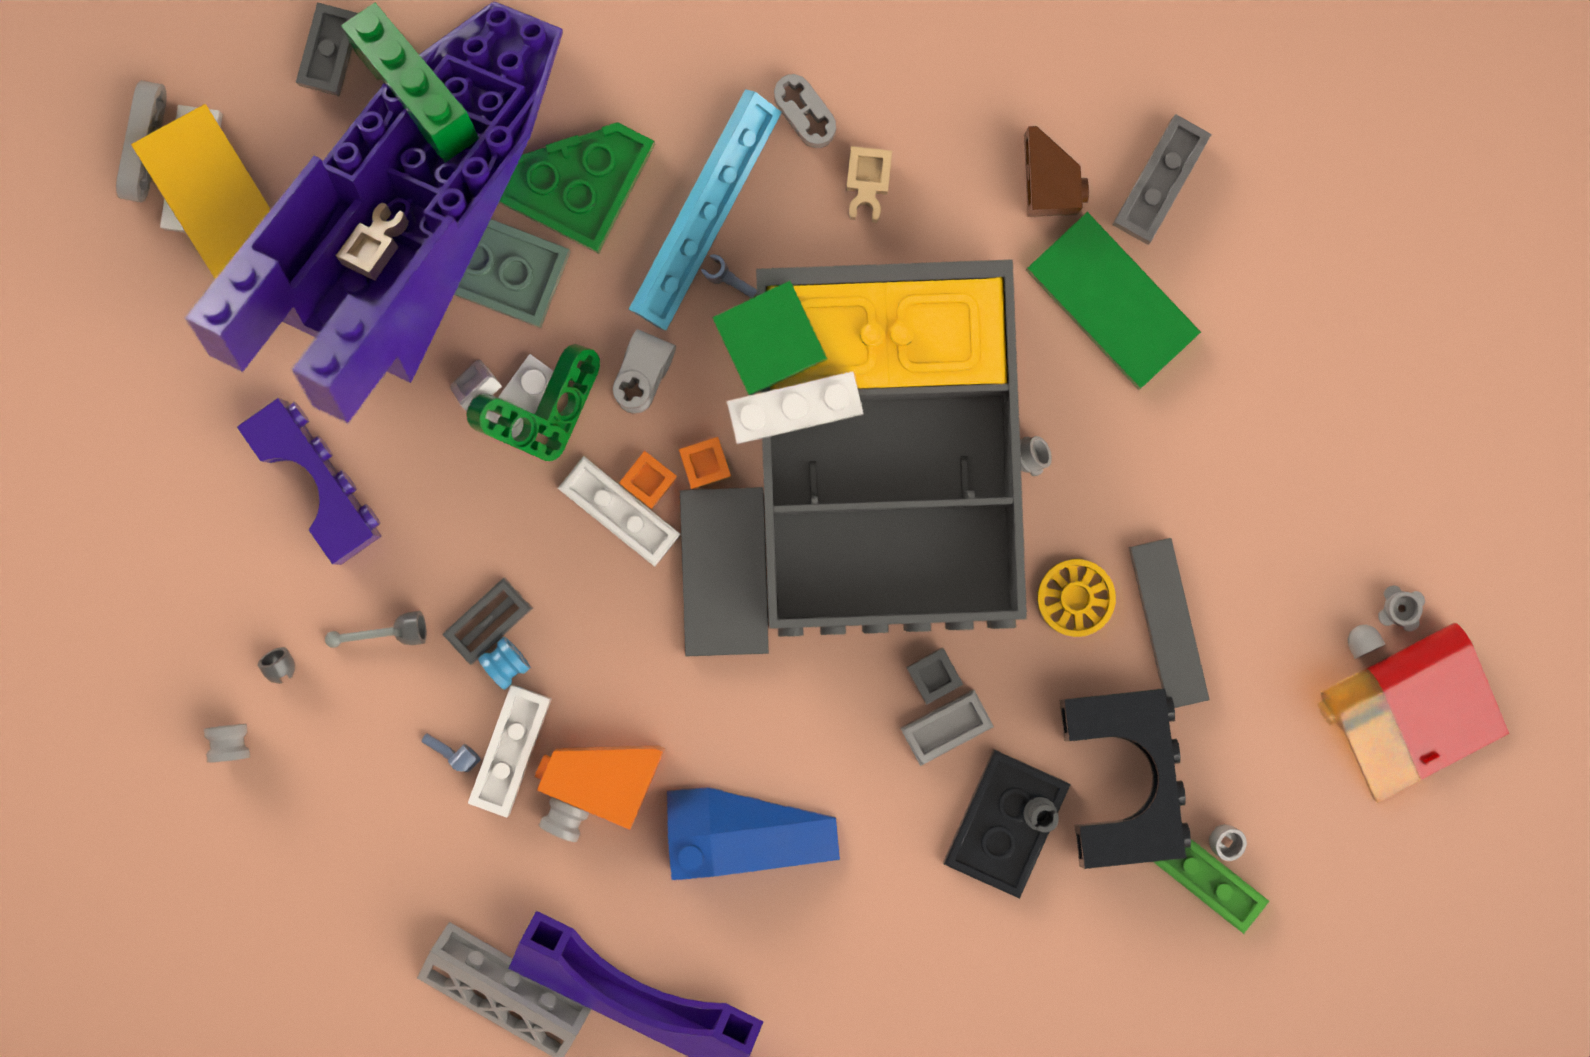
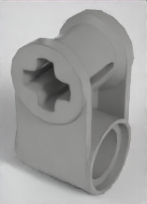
[613,329,676,414]

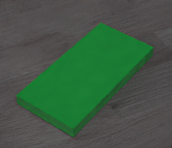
[1026,212,1201,390]

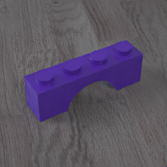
[237,398,382,565]

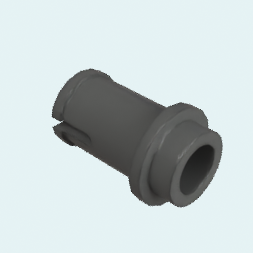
[1023,797,1059,833]

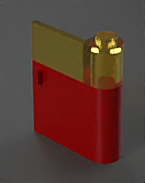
[1318,622,1509,803]

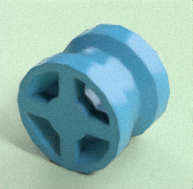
[478,637,531,690]

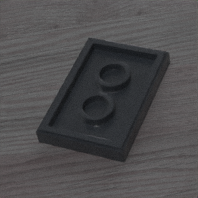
[943,749,1071,899]

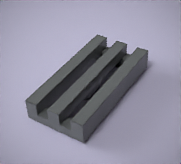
[442,578,533,665]

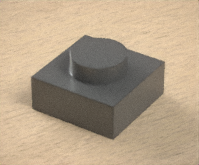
[906,647,964,704]

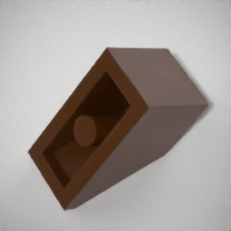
[1024,126,1089,217]

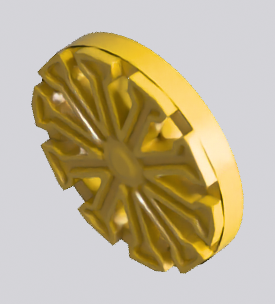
[1037,559,1116,637]

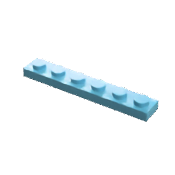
[629,89,782,331]

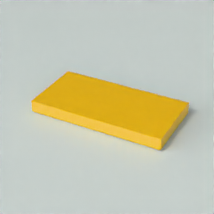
[131,103,271,279]

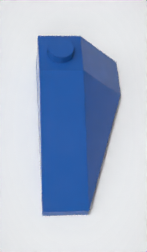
[667,787,840,880]

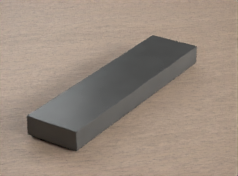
[1129,538,1210,708]

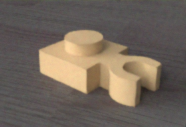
[846,146,892,223]
[336,203,409,281]

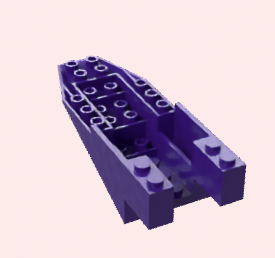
[185,1,563,424]

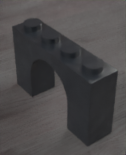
[1060,689,1191,869]

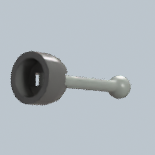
[325,611,427,648]

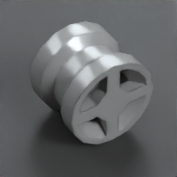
[204,724,250,763]
[539,797,589,842]

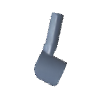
[701,254,757,298]
[422,734,480,772]

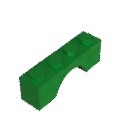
[341,2,479,163]

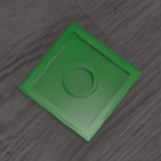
[712,281,827,396]

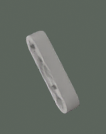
[116,80,167,203]

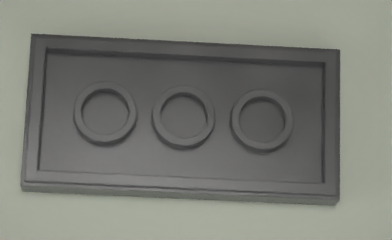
[680,487,769,657]

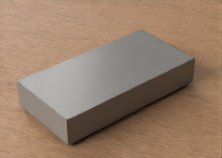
[900,689,994,766]

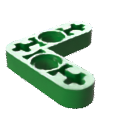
[467,344,600,461]

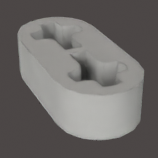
[774,74,836,148]

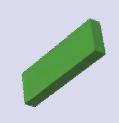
[1154,839,1270,934]

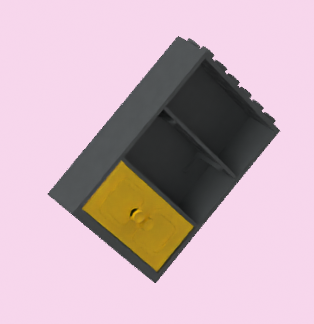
[756,259,1027,637]

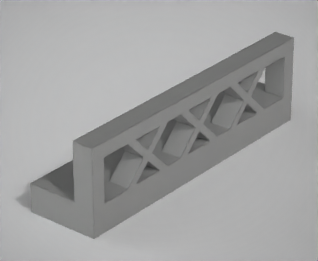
[417,922,591,1057]

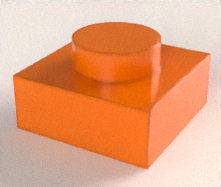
[679,437,731,490]
[619,451,678,509]

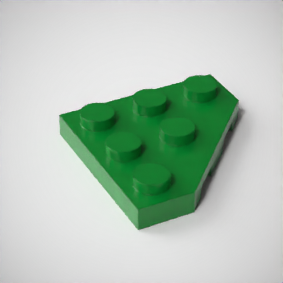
[499,122,655,254]

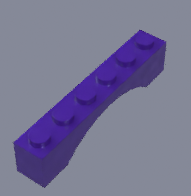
[508,911,764,1057]

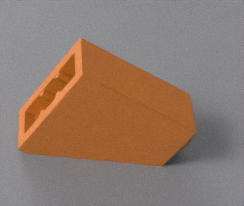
[535,745,666,830]

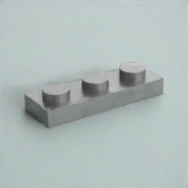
[1112,114,1212,245]

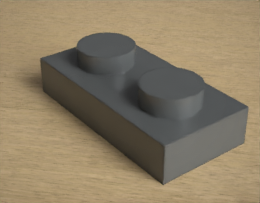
[296,2,358,96]

